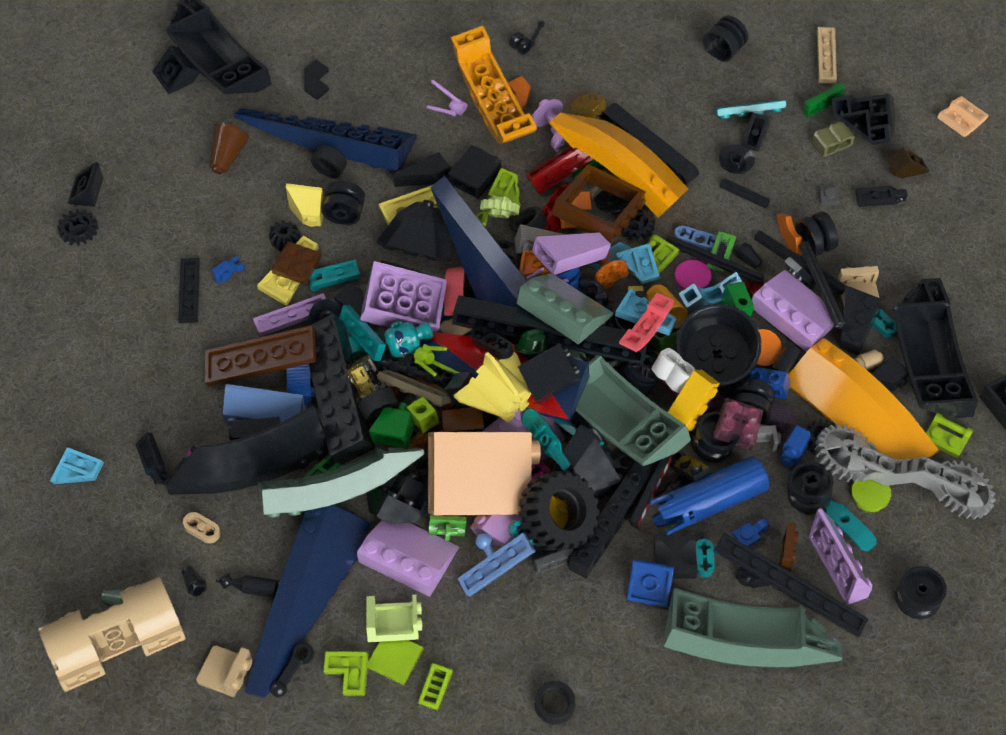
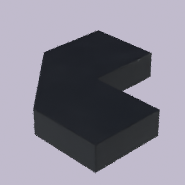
[304,60,329,100]

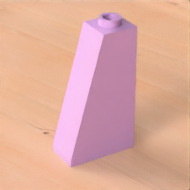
[532,232,611,275]

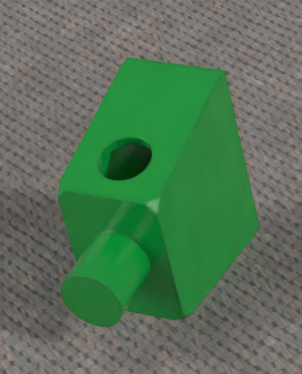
[720,282,754,317]
[369,402,414,449]

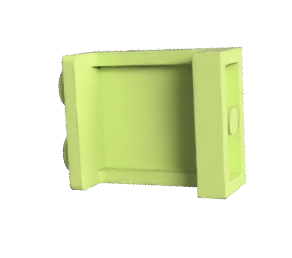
[366,594,422,642]

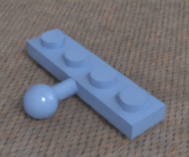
[458,533,535,597]

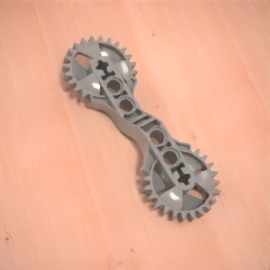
[815,424,996,520]

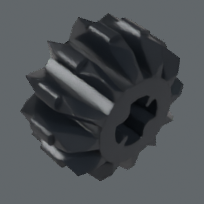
[269,220,300,251]

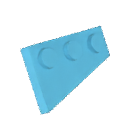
[615,288,677,336]

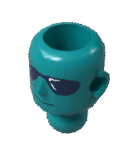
[384,321,433,357]

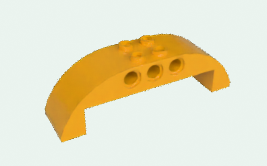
[451,26,537,144]

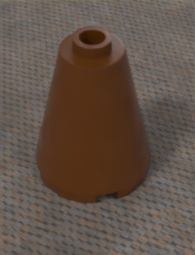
[210,123,249,175]

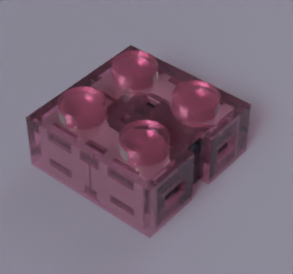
[713,398,763,450]

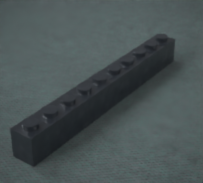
[452,295,647,365]

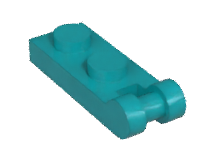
[308,259,361,292]

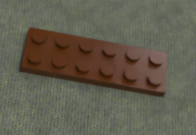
[205,325,316,387]

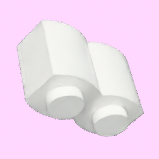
[651,348,695,393]

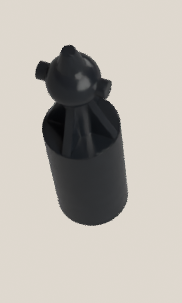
[771,344,801,373]
[216,574,279,598]

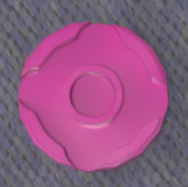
[674,260,712,290]

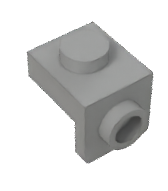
[751,425,781,452]

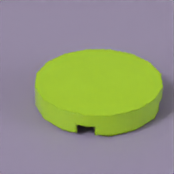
[851,479,891,512]

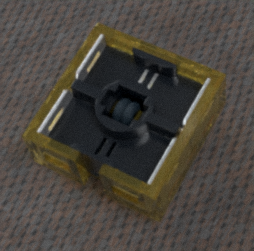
[347,354,388,400]

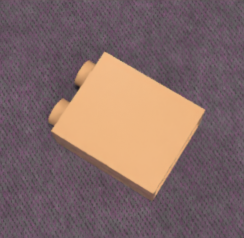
[428,432,541,515]

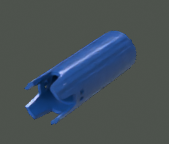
[649,456,770,536]

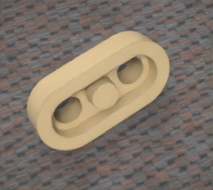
[183,512,221,543]

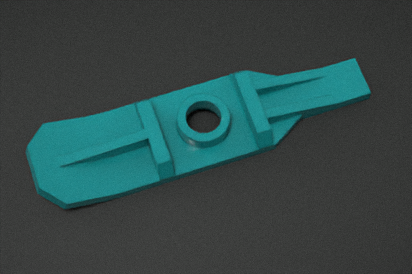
[522,409,571,471]
[826,500,877,552]

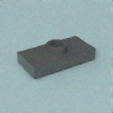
[533,549,575,574]

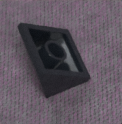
[68,162,103,207]

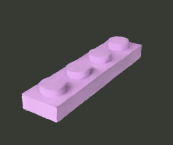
[253,293,326,337]

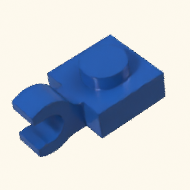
[211,256,245,284]
[732,518,769,547]

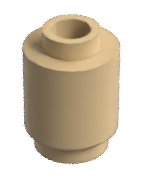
[854,350,884,372]

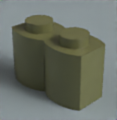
[812,122,855,157]

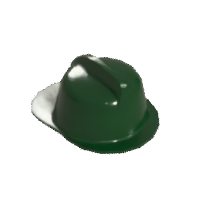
[514,329,552,355]

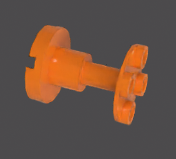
[587,232,629,289]

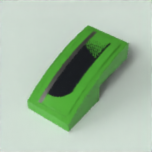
[707,231,737,273]

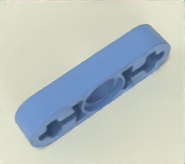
[674,226,717,252]

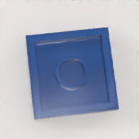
[626,559,674,608]

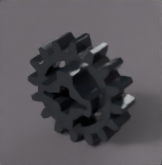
[617,207,656,241]
[57,209,99,246]

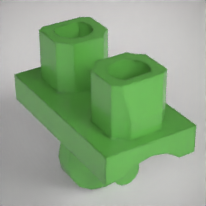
[428,515,466,541]

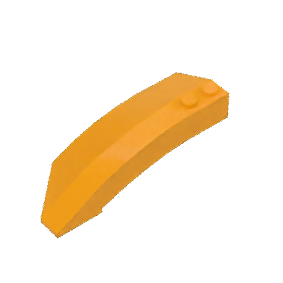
[549,112,688,218]
[788,338,938,460]

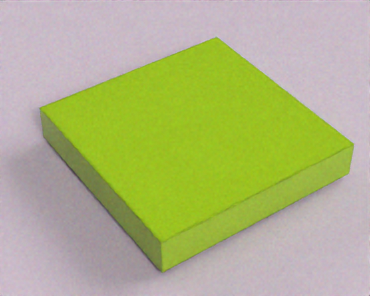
[367,640,424,685]

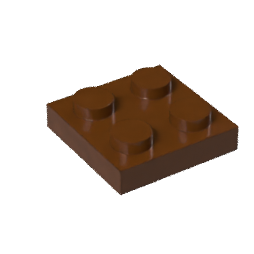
[272,242,322,285]
[779,522,799,571]

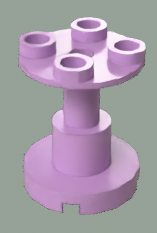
[532,99,568,153]

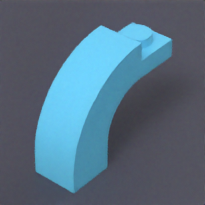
[679,272,747,312]

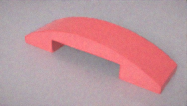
[444,267,466,316]
[619,292,674,352]

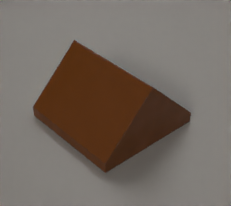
[442,407,484,432]

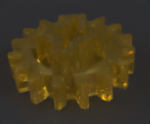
[568,92,606,118]

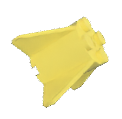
[454,352,531,423]

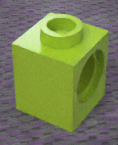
[407,397,440,433]

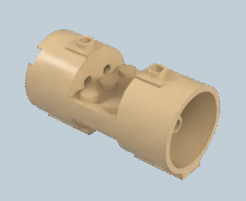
[39,576,186,692]

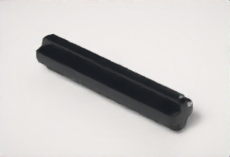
[720,178,770,208]

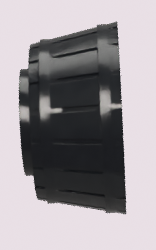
[676,304,762,388]

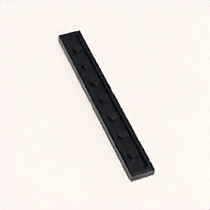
[713,533,869,637]

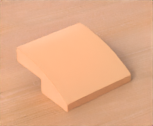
[937,96,989,137]

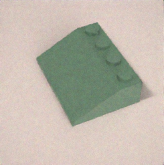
[517,274,613,344]

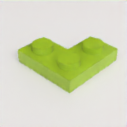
[324,652,368,696]

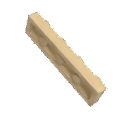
[817,27,837,84]

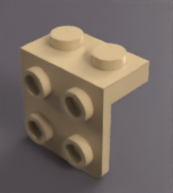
[838,266,879,308]
[197,646,253,697]

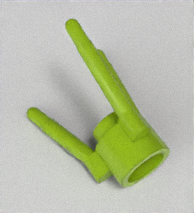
[414,344,459,376]

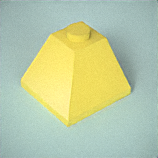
[286,183,324,227]

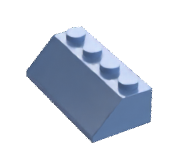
[223,384,305,426]

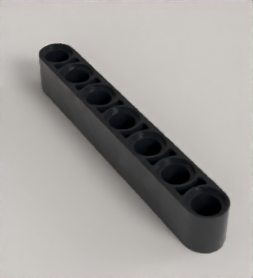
[599,103,699,185]

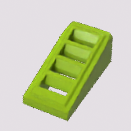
[418,663,453,711]

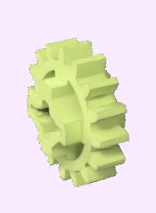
[480,196,520,219]

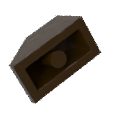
[887,148,929,179]

